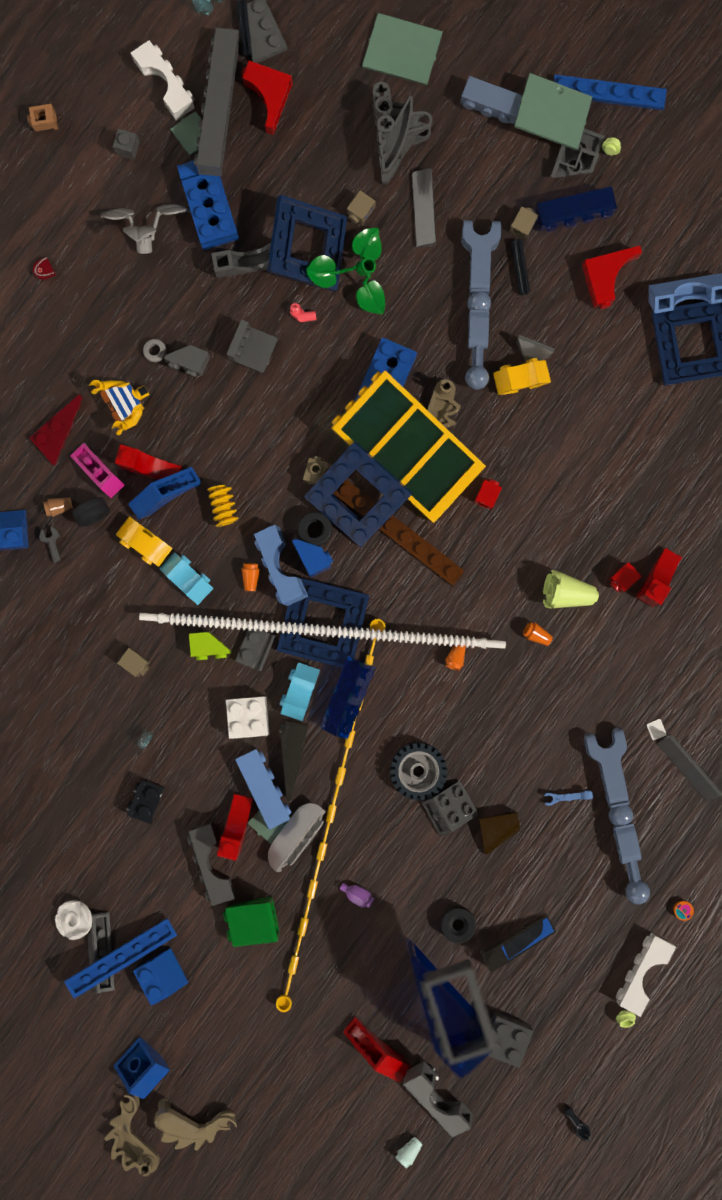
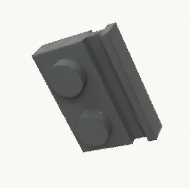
[235,629,276,671]

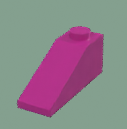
[71,443,124,498]

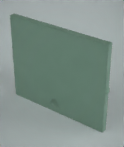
[362,13,443,86]
[514,73,592,150]

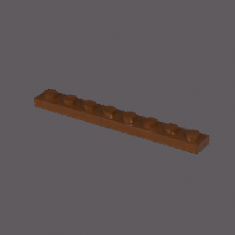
[333,480,464,586]

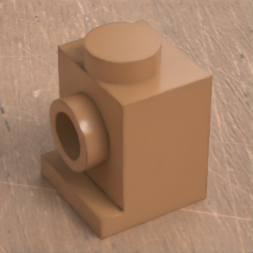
[27,104,58,132]

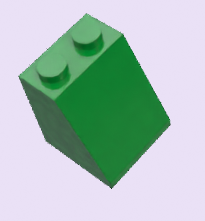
[223,896,280,947]

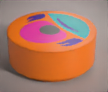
[673,900,694,921]

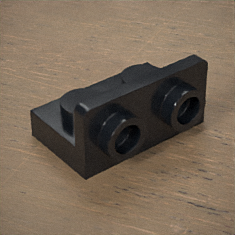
[126,779,165,824]

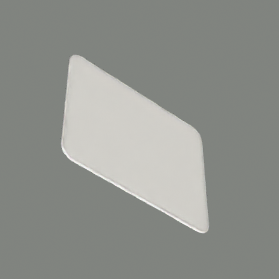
[647,719,667,740]

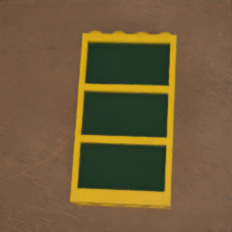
[331,370,486,523]

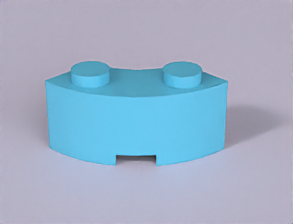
[159,552,213,605]
[280,662,320,721]

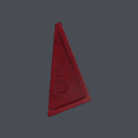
[29,394,83,466]

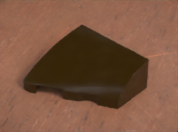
[479,811,520,855]

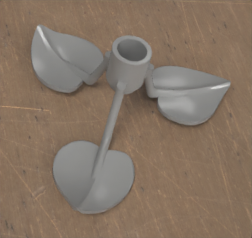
[101,204,190,254]

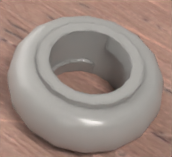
[143,339,167,362]

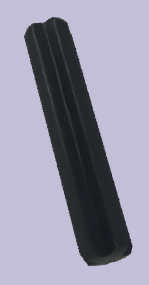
[236,0,252,57]
[512,239,530,295]

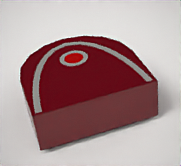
[33,257,56,280]

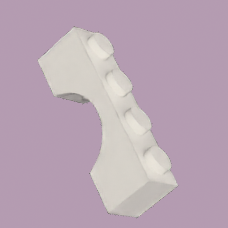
[131,40,195,121]
[616,932,676,1017]

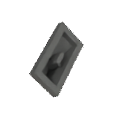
[516,335,555,364]

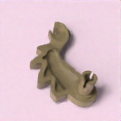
[389,379,461,440]
[105,1091,160,1176]
[154,1098,237,1150]

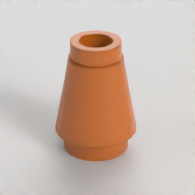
[241,563,260,591]
[523,622,553,646]
[445,645,466,671]

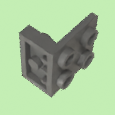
[227,319,278,373]
[421,781,478,836]

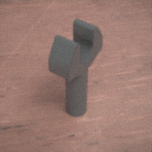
[39,526,61,563]

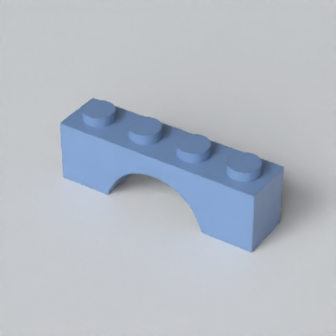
[648,273,722,313]
[254,525,308,606]

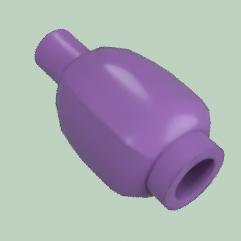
[340,883,375,908]

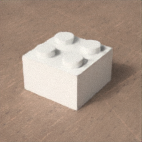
[226,696,269,739]

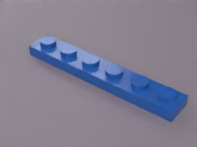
[553,74,667,110]
[64,918,177,999]

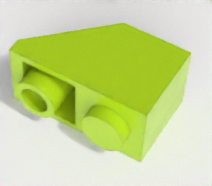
[189,632,231,660]

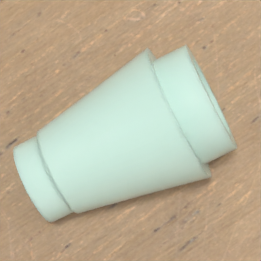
[395,1137,423,1168]

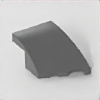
[550,128,605,178]

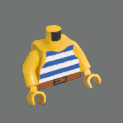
[89,380,150,436]

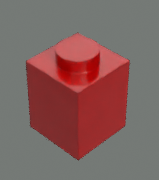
[474,479,502,510]
[609,562,642,593]

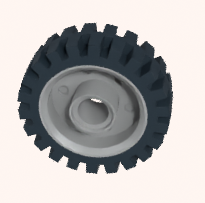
[390,742,447,800]

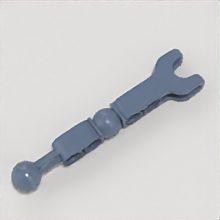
[462,220,501,390]
[584,727,650,905]

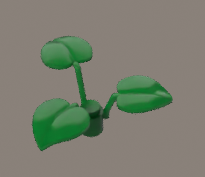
[306,228,385,315]

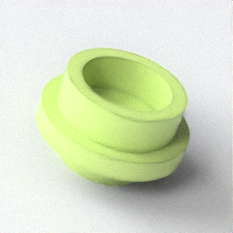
[602,137,621,155]
[616,1010,636,1028]

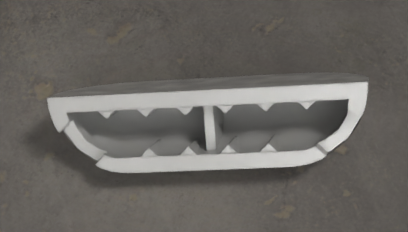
[268,803,325,872]

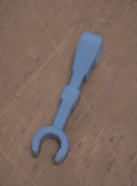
[544,791,593,806]

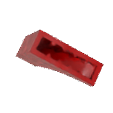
[241,61,293,135]
[582,246,642,309]
[115,444,183,480]
[636,548,682,607]
[217,794,253,860]
[343,1017,412,1082]

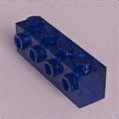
[535,186,617,232]
[320,656,376,739]

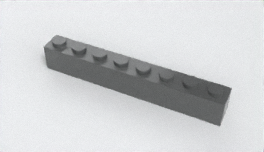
[194,28,240,177]

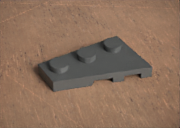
[247,0,287,63]

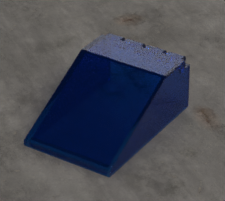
[408,940,492,1078]

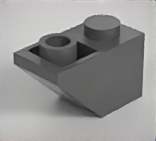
[164,345,210,378]

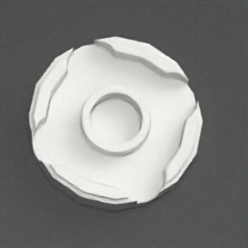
[55,900,92,940]

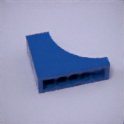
[129,467,202,520]

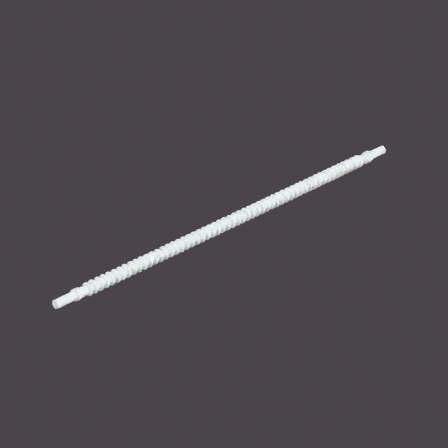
[139,613,506,649]

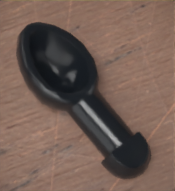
[564,1107,591,1141]

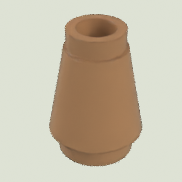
[43,497,73,517]

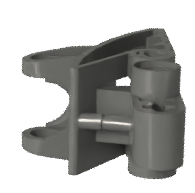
[373,81,432,185]

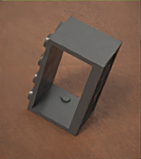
[420,959,498,1065]

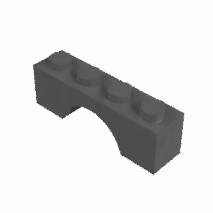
[211,243,271,278]
[187,822,236,906]
[403,1061,473,1137]

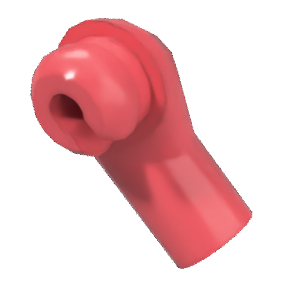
[290,303,317,322]

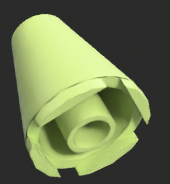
[543,570,599,609]

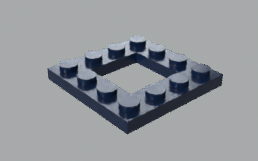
[267,195,347,292]
[651,302,722,386]
[304,441,413,547]
[277,577,370,670]

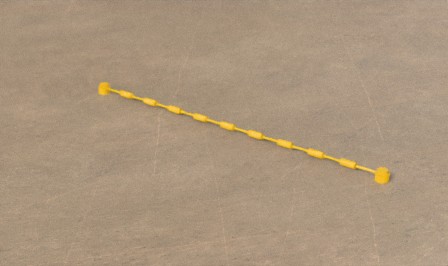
[276,619,385,1012]

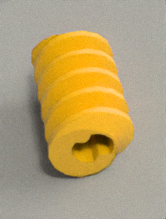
[207,485,239,527]

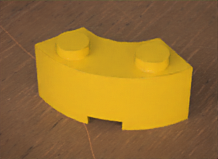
[493,358,551,395]
[116,516,173,567]

